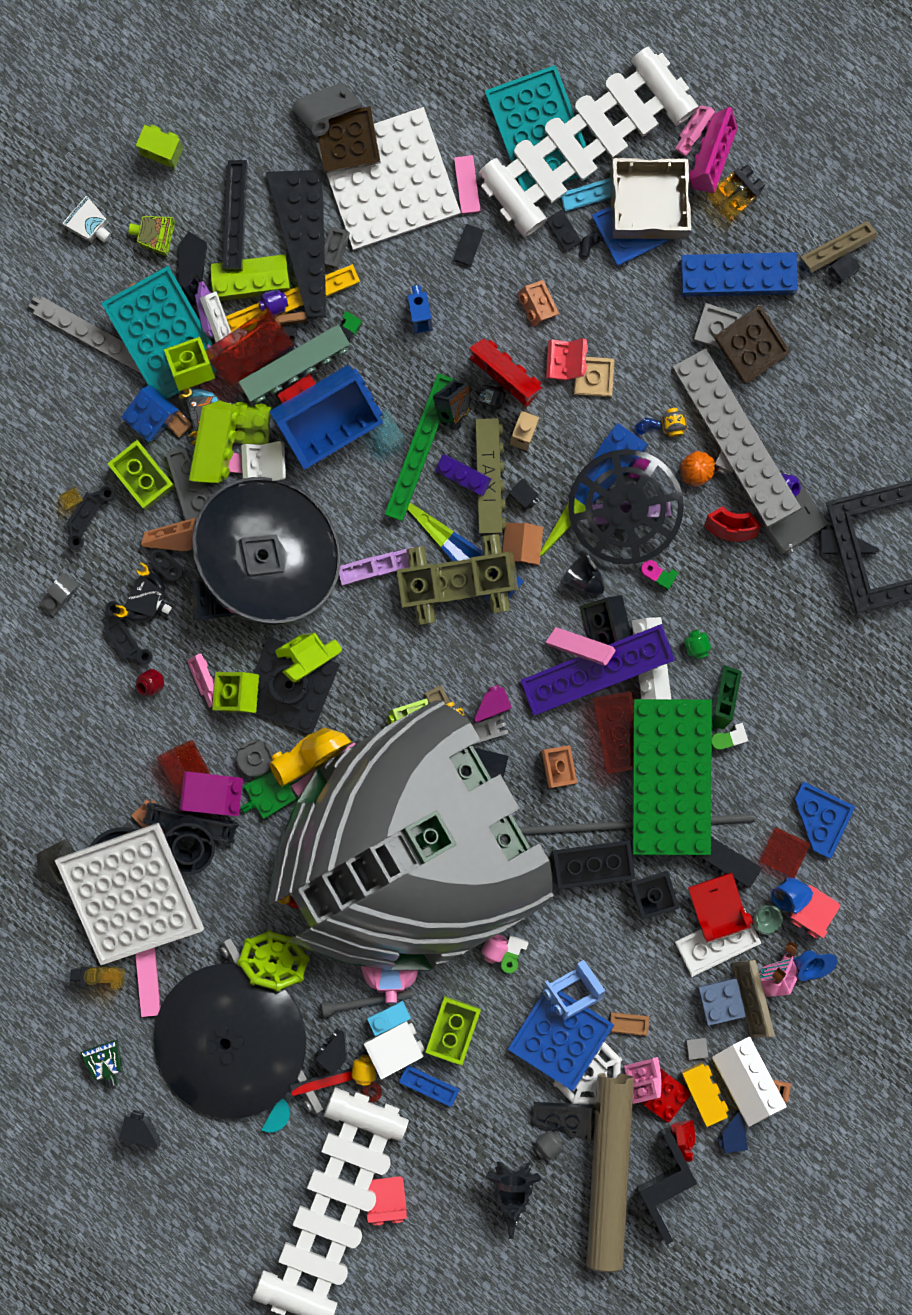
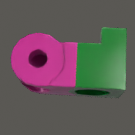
[641,560,678,591]

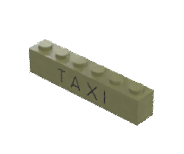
[476,418,506,535]

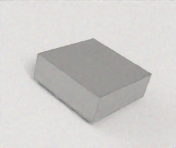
[686,1038,708,1060]

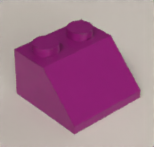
[474,685,512,723]

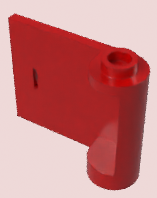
[688,872,753,943]

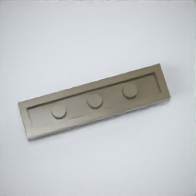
[801,221,877,273]

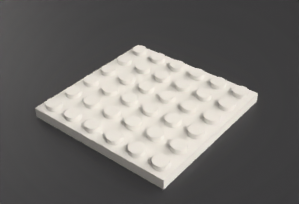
[316,107,461,251]
[55,823,204,965]

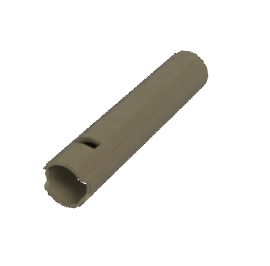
[586,1073,634,1272]

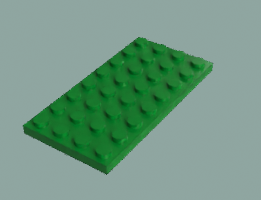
[633,699,712,855]

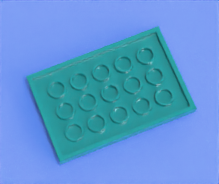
[485,65,586,192]
[101,265,225,399]

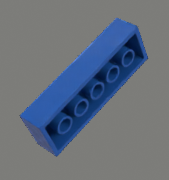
[680,252,798,297]

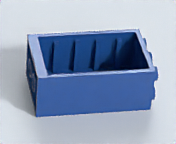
[270,365,383,470]

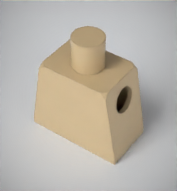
[510,411,540,451]

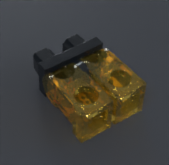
[707,165,766,223]
[70,965,125,989]

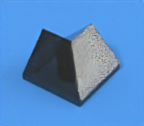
[37,838,74,887]

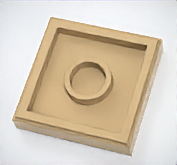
[574,357,614,397]

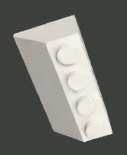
[712,1037,787,1127]

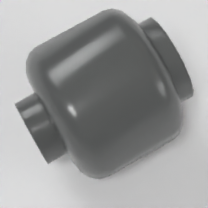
[535,1131,565,1160]

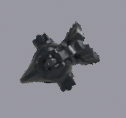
[486,1162,541,1239]

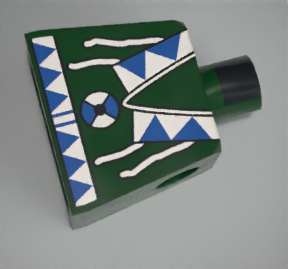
[80,1039,123,1088]

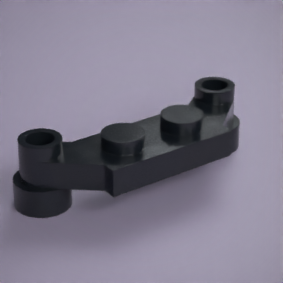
[66,485,115,550]
[104,601,153,665]

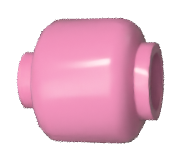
[481,934,508,964]

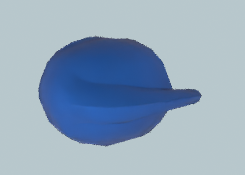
[771,877,813,914]

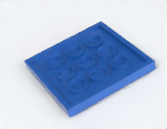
[508,991,615,1091]

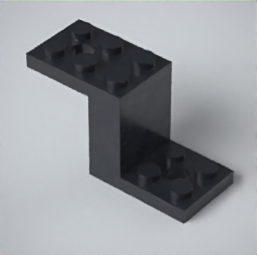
[636,1127,697,1245]

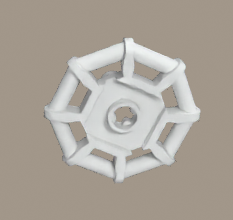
[553,1042,622,1105]

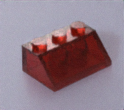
[157,739,211,802]

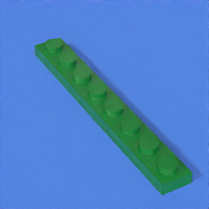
[385,373,456,522]

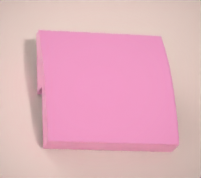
[624,1057,661,1104]

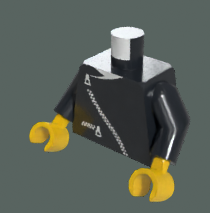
[113,562,173,622]

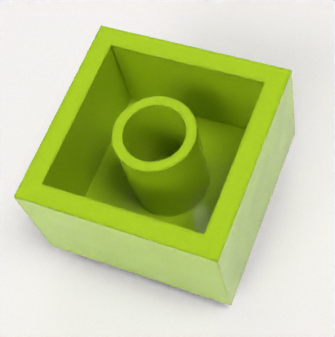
[136,125,184,169]
[164,337,215,391]
[212,672,259,713]

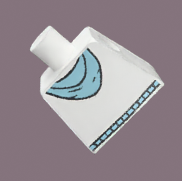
[63,196,111,243]

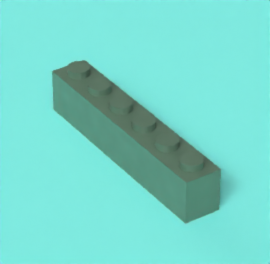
[239,324,350,404]

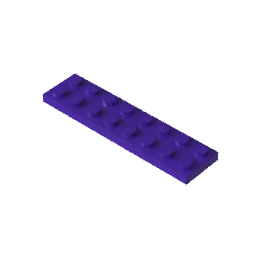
[521,624,676,716]

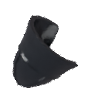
[562,553,604,596]

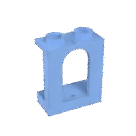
[543,960,605,1020]

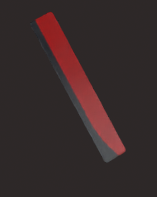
[290,1068,354,1096]

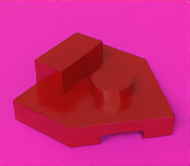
[671,1120,696,1162]

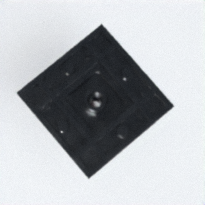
[254,636,340,734]

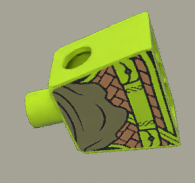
[128,216,175,256]

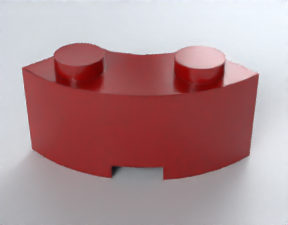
[704,506,761,542]

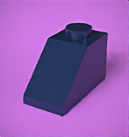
[718,1109,748,1153]

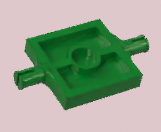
[241,771,300,819]

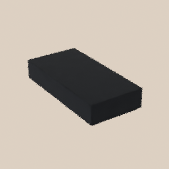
[453,224,484,266]

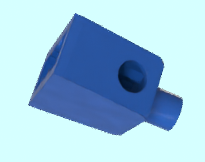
[408,285,433,334]

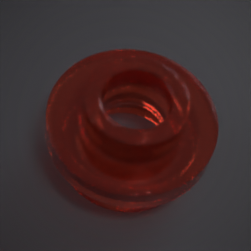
[363,1082,382,1102]

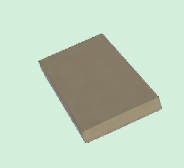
[732,959,775,1038]

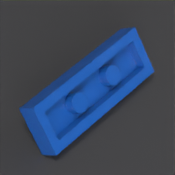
[399,1065,460,1107]

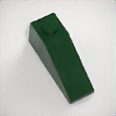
[712,665,742,730]

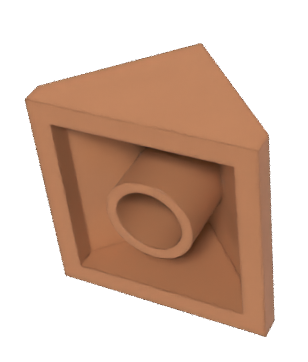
[502,523,543,565]
[541,745,577,788]

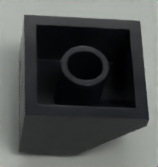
[630,871,679,920]

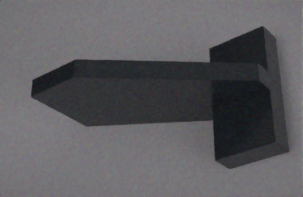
[178,232,207,305]

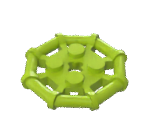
[237,930,310,992]

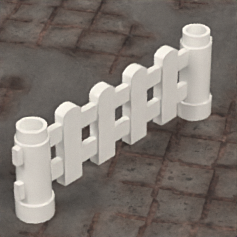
[479,47,699,237]
[252,1087,409,1315]

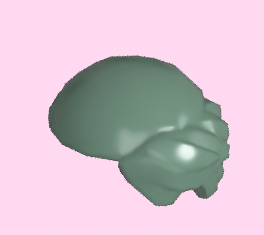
[753,905,783,935]

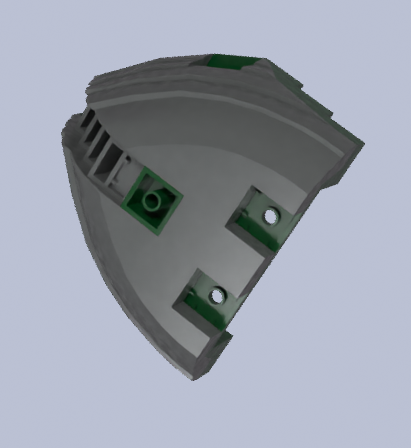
[267,700,554,971]

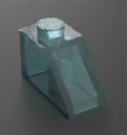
[376,408,407,454]

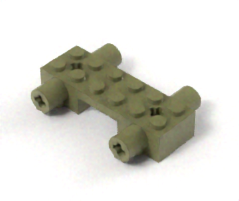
[397,534,519,625]

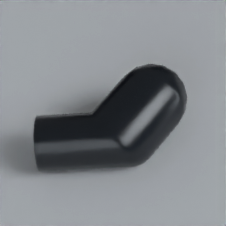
[580,232,602,257]

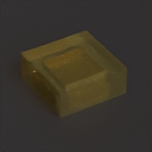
[59,486,83,510]

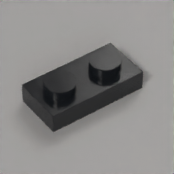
[546,210,582,252]

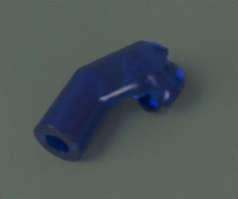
[635,417,662,435]

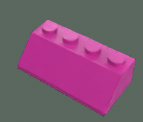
[689,107,738,193]

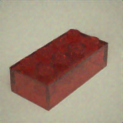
[205,307,293,388]
[592,691,634,774]

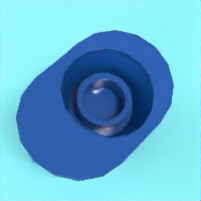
[793,950,837,981]

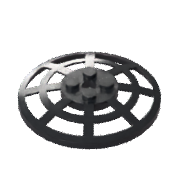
[568,449,684,565]

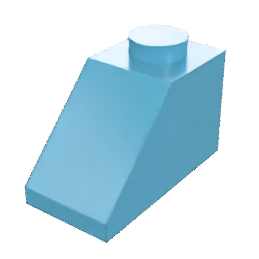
[367,1001,411,1036]

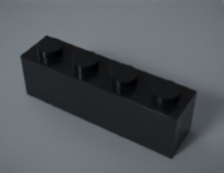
[690,836,762,889]

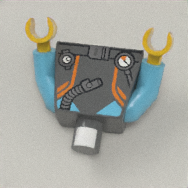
[179,388,232,445]

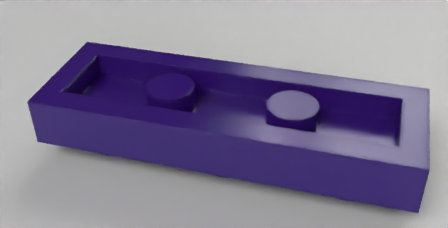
[435,454,492,496]

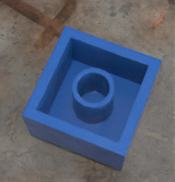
[121,385,179,442]

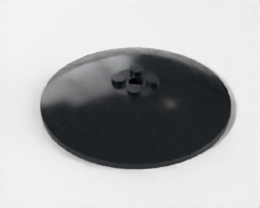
[192,477,341,625]
[154,963,306,1118]

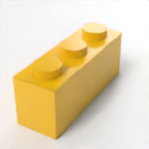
[681,1062,729,1127]

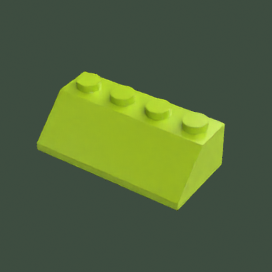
[211,254,291,301]
[189,400,240,483]

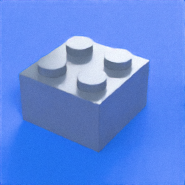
[697,977,746,1026]

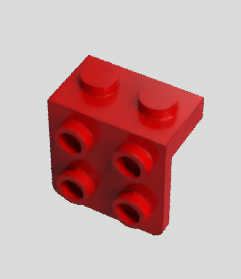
[641,1068,691,1122]

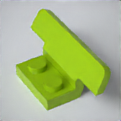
[275,633,342,682]

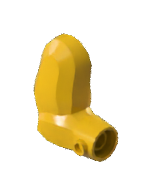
[270,728,352,787]

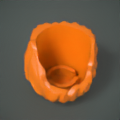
[680,451,715,487]

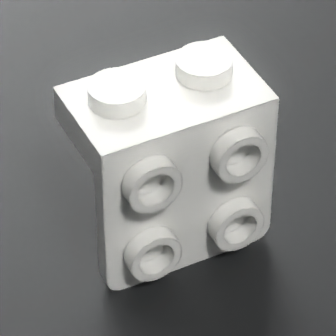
[241,441,286,481]

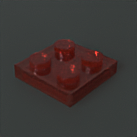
[759,827,811,878]

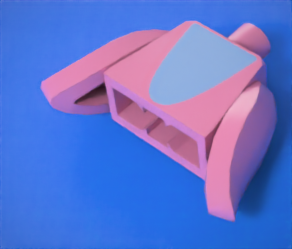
[361,966,418,1003]

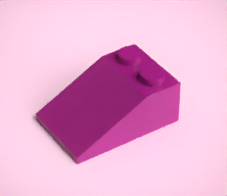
[180,771,243,816]

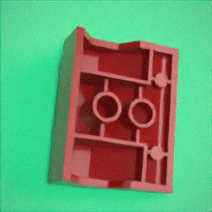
[469,338,542,407]

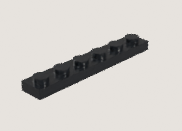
[223,160,248,271]

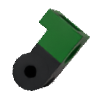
[341,311,363,343]

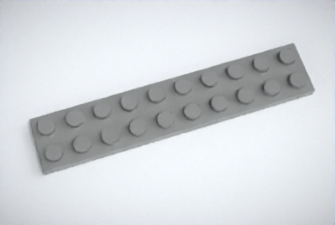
[673,349,801,528]

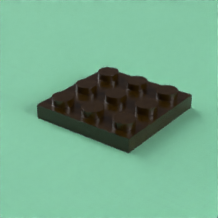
[318,106,381,173]
[713,304,791,384]

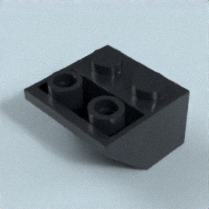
[316,1027,348,1075]

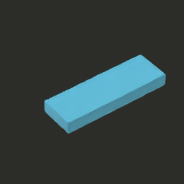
[561,178,611,212]

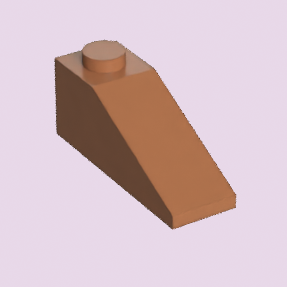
[141,518,196,551]

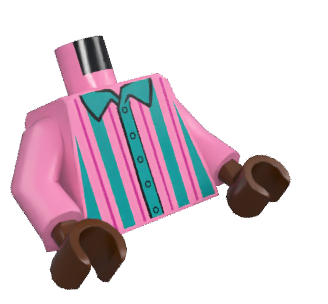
[759,941,798,997]

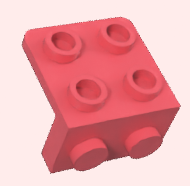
[546,338,588,381]
[788,885,840,939]
[367,1176,407,1225]

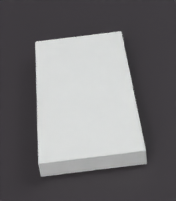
[675,909,761,977]

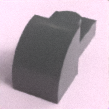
[39,573,80,616]

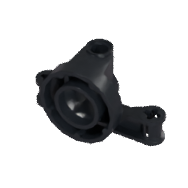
[143,802,239,875]

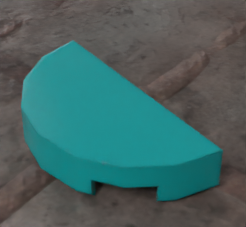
[262,1098,290,1133]

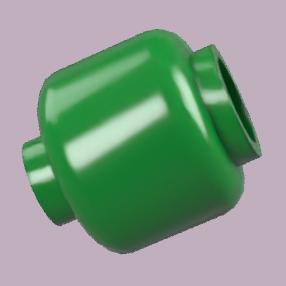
[684,629,711,659]

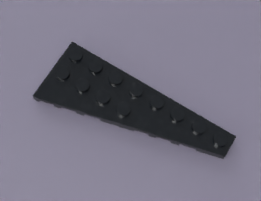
[266,170,327,318]

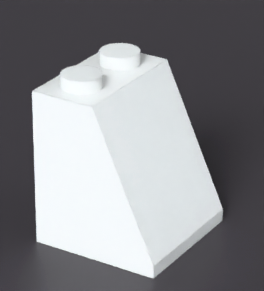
[364,1021,425,1079]

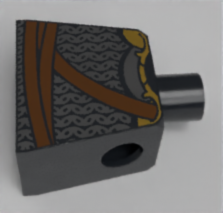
[433,380,470,429]

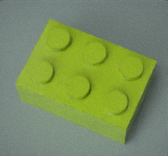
[107,440,175,511]
[425,996,481,1065]

